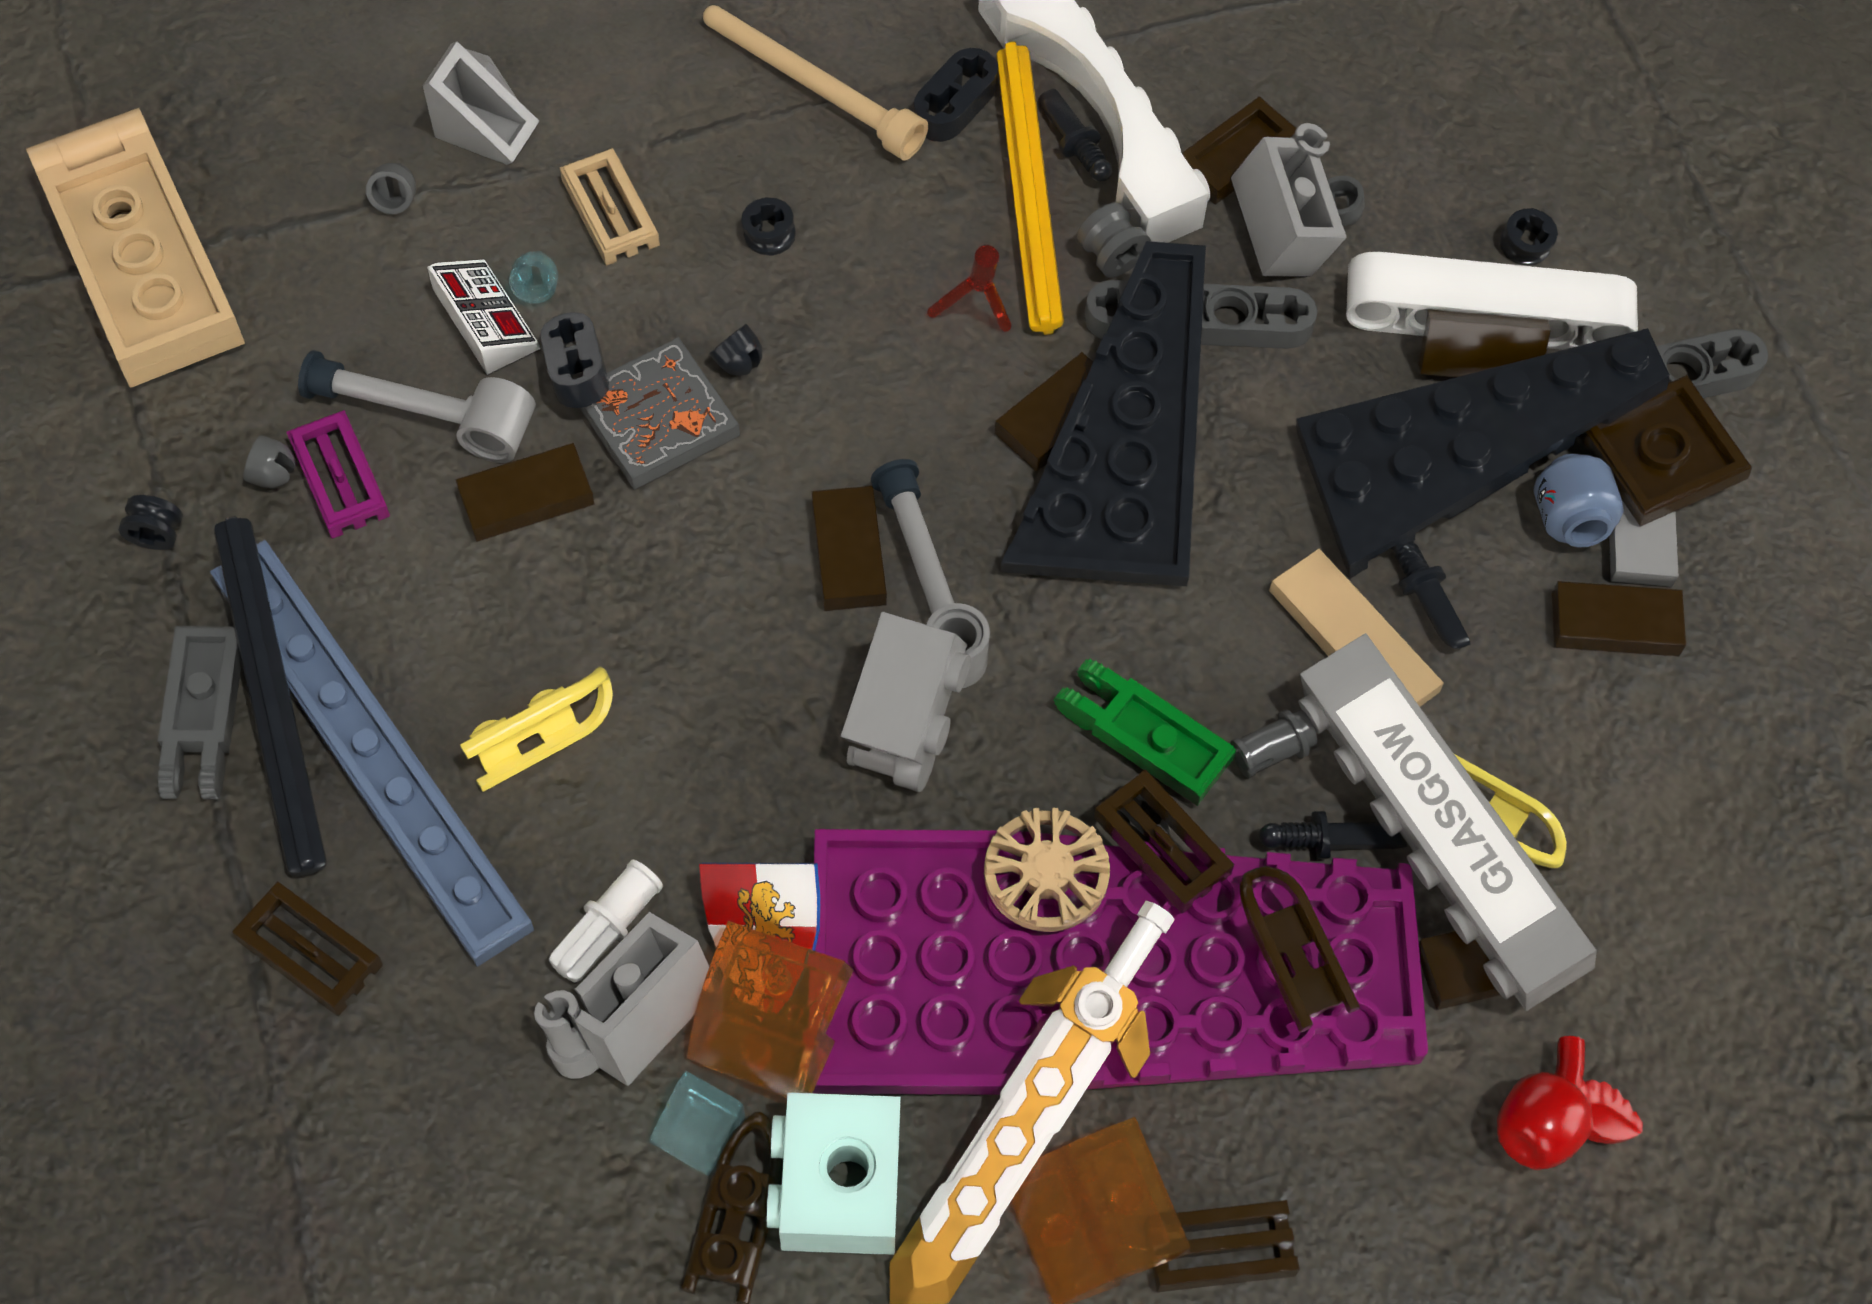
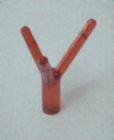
[927,245,1012,332]

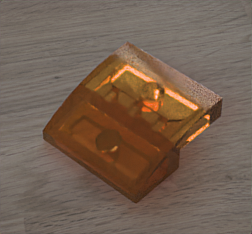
[687,921,853,1098]
[1011,1117,1191,1304]

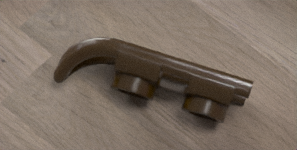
[1239,866,1360,1032]
[682,1111,783,1304]

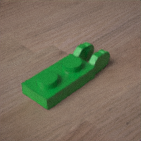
[1053,659,1236,806]

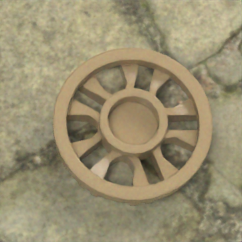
[984,808,1110,932]

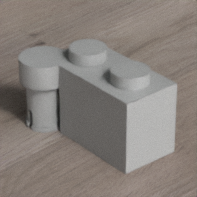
[1231,123,1347,276]
[840,612,971,792]
[534,912,719,1086]

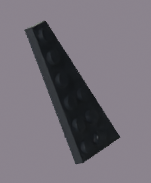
[1001,241,1206,587]
[1296,328,1670,579]

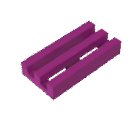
[287,410,390,539]

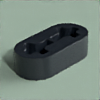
[914,48,998,142]
[540,312,609,408]

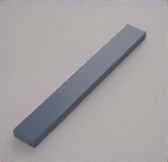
[210,540,534,967]

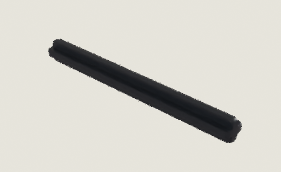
[214,516,327,876]

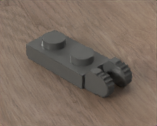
[157,626,242,799]

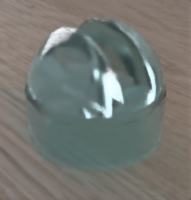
[509,251,558,304]

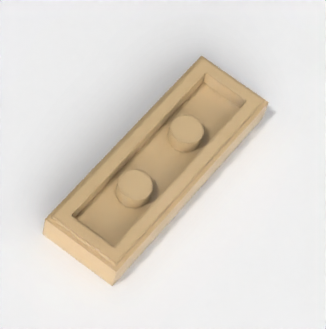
[1269,548,1444,707]

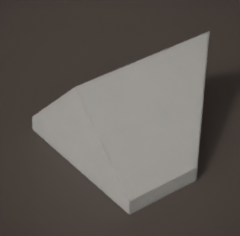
[423,41,539,165]

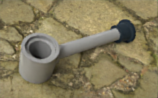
[298,350,536,463]
[871,459,990,688]

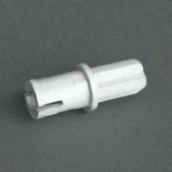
[549,859,663,983]

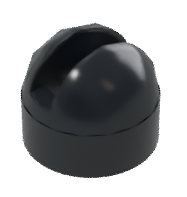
[709,323,763,376]

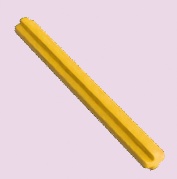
[996,41,1064,335]

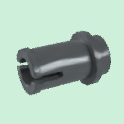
[1230,709,1318,778]

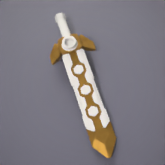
[890,901,1175,1304]

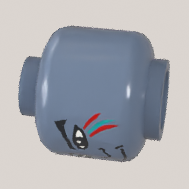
[1533,454,1624,547]

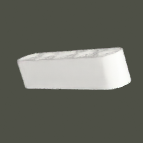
[1346,252,1638,350]

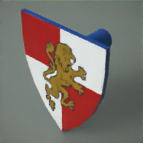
[699,863,821,1019]

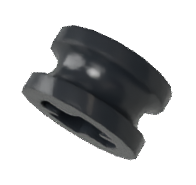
[741,197,796,256]
[1499,208,1558,266]
[118,495,183,550]

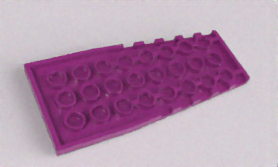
[809,829,1428,1095]

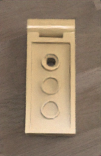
[26,108,245,388]

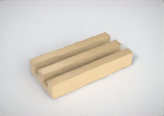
[560,148,660,266]

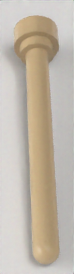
[703,5,928,161]

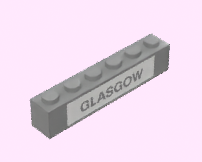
[1298,633,1597,1011]

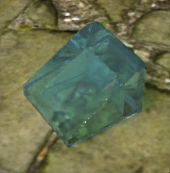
[649,1071,745,1176]

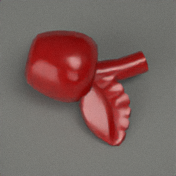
[1497,1036,1643,1170]

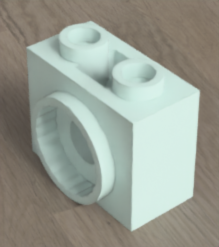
[767,1093,900,1255]

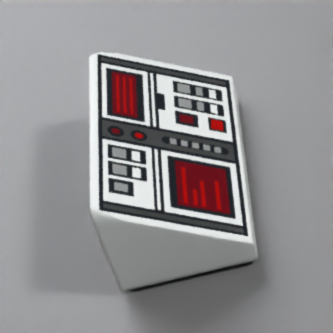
[427,259,540,375]

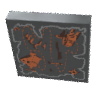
[580,337,740,490]

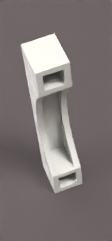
[978,0,1210,243]

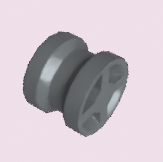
[1077,202,1151,278]

